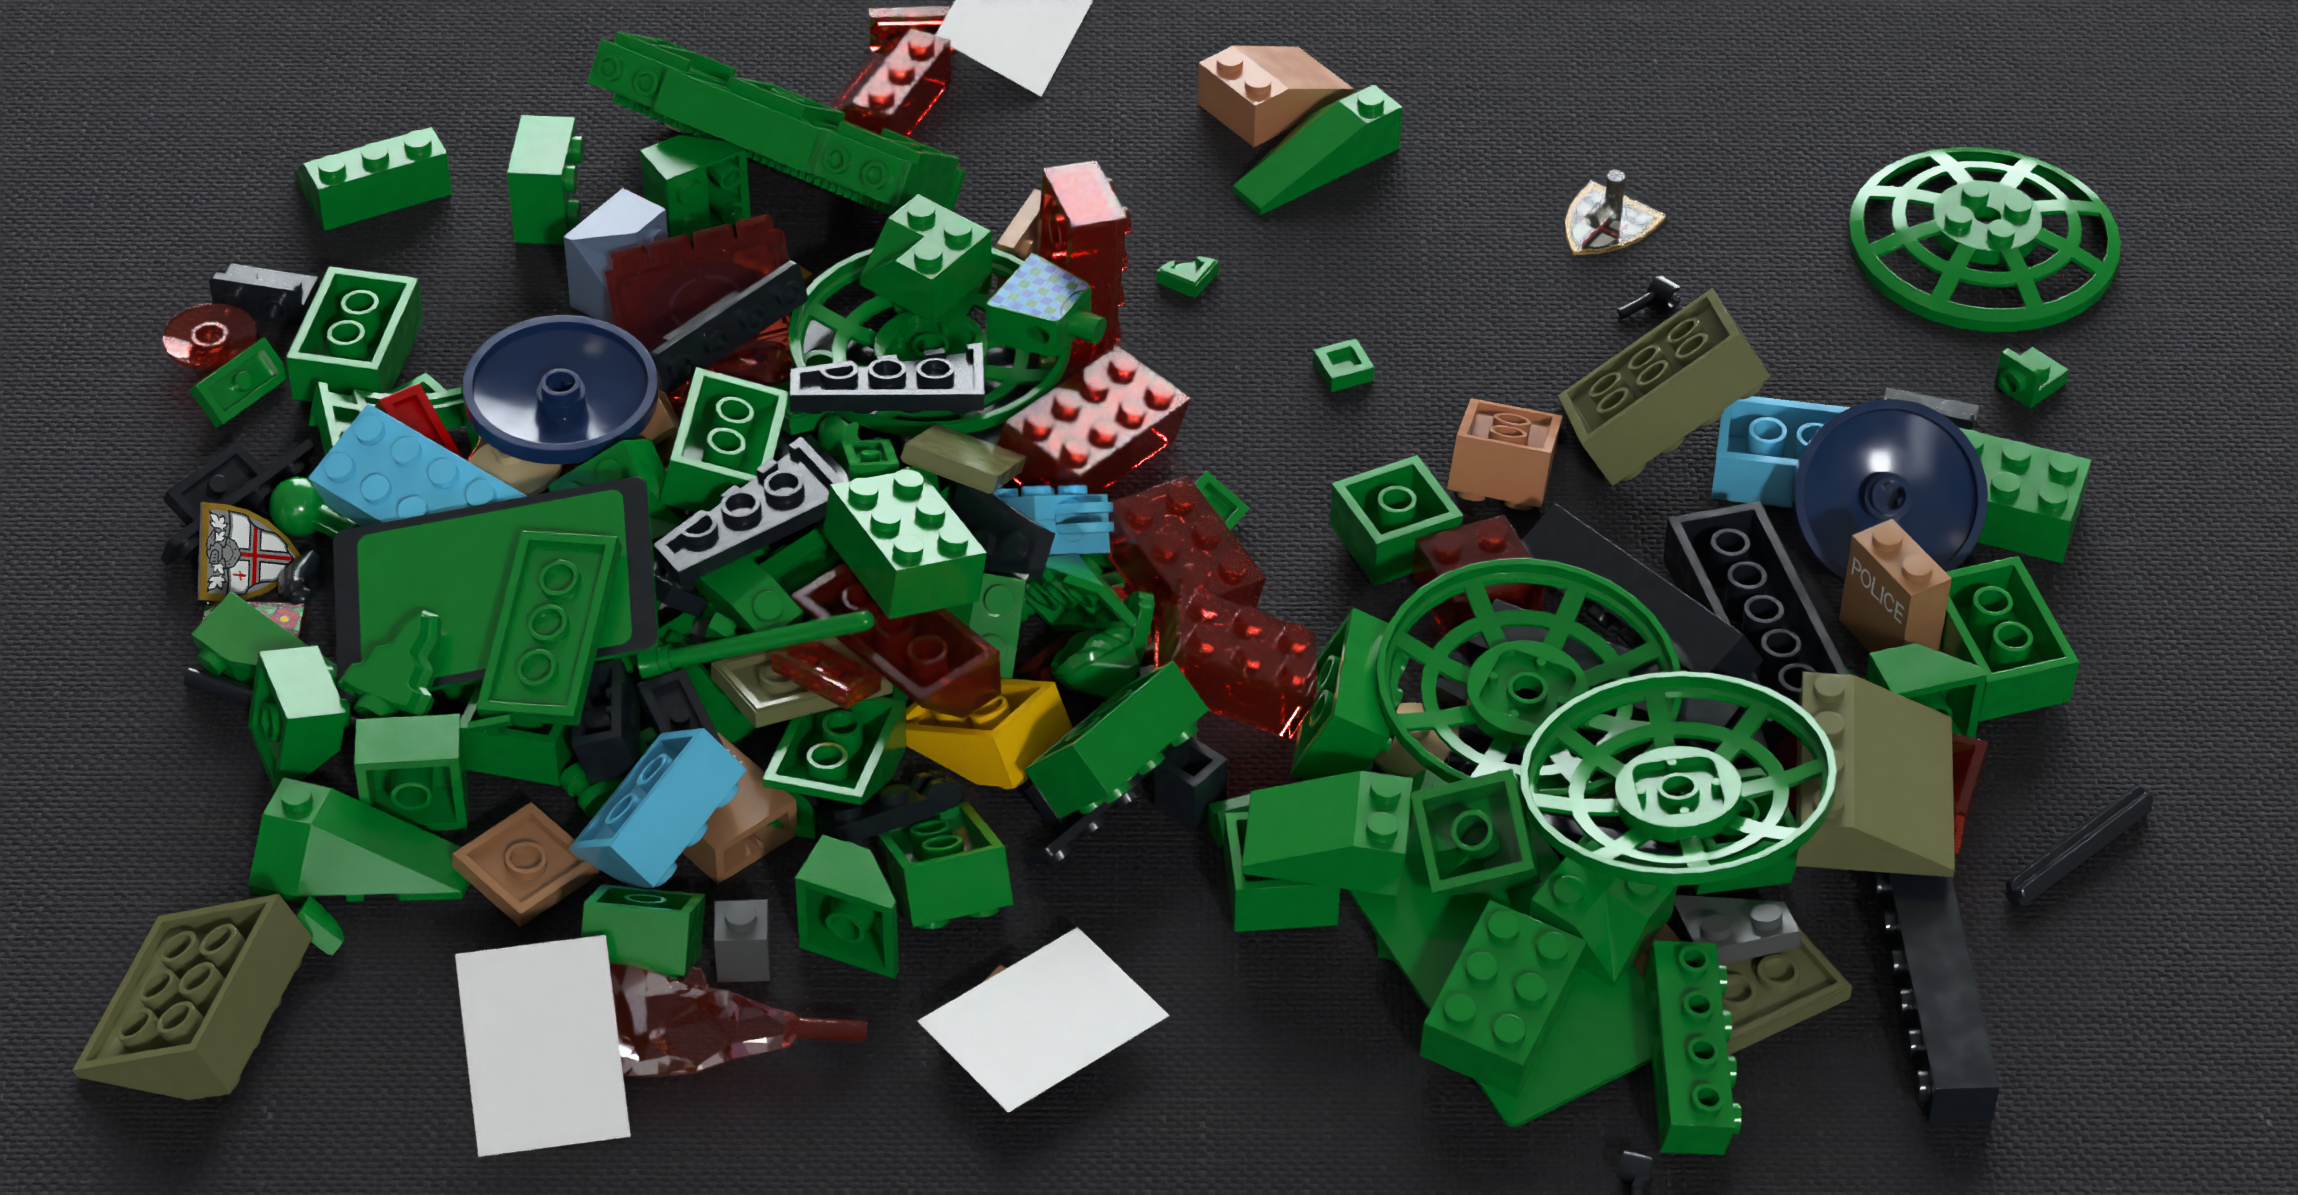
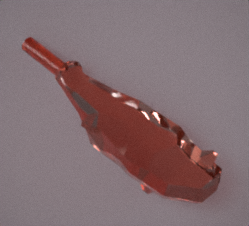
[609,963,867,1078]

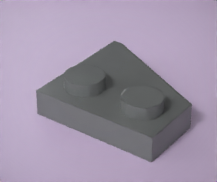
[1672,895,1801,964]

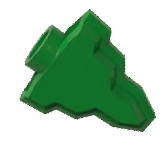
[337,610,442,719]

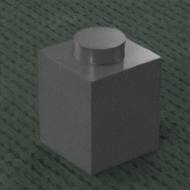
[714,899,770,982]

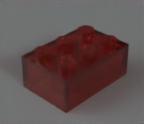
[1105,476,1266,645]
[1154,583,1317,739]

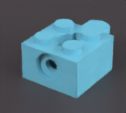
[993,485,1114,555]

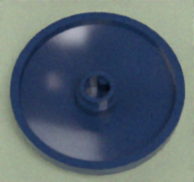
[463,315,658,465]
[1791,399,1988,583]

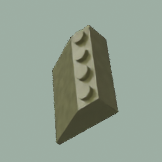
[1558,288,1771,486]
[1796,672,1955,877]
[72,894,313,1100]

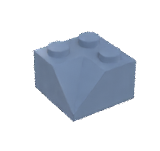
[564,188,671,326]

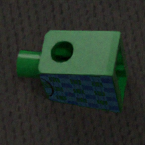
[986,253,1107,357]

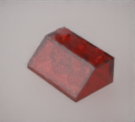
[829,28,952,137]

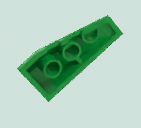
[1233,85,1402,215]
[1024,554,1138,632]
[248,777,470,903]

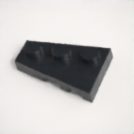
[951,483,1055,581]

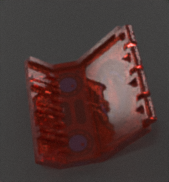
[605,213,794,409]

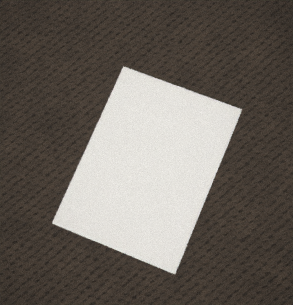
[934,0,1093,97]
[917,927,1169,1113]
[455,935,631,1157]

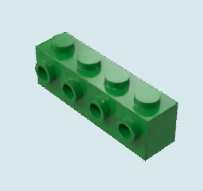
[1643,940,1742,1155]

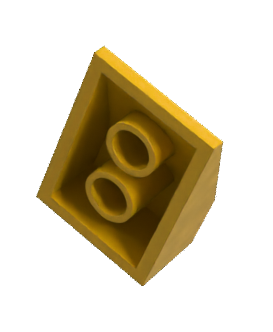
[906,674,1073,789]

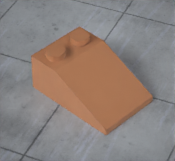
[1198,46,1354,147]
[1447,398,1563,510]

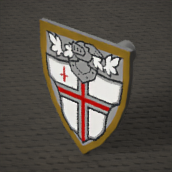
[198,502,301,602]

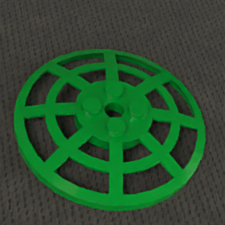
[1848,147,2121,332]
[788,248,1072,437]
[1376,558,1681,799]
[1520,671,1837,886]

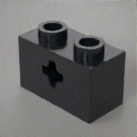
[572,659,640,784]

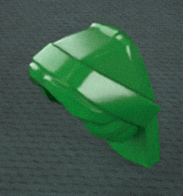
[1050,591,1155,702]

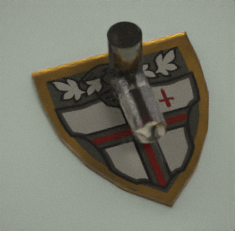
[1565,170,1667,255]

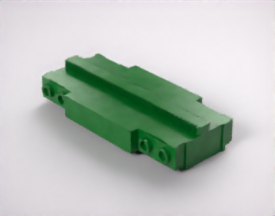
[587,31,967,216]

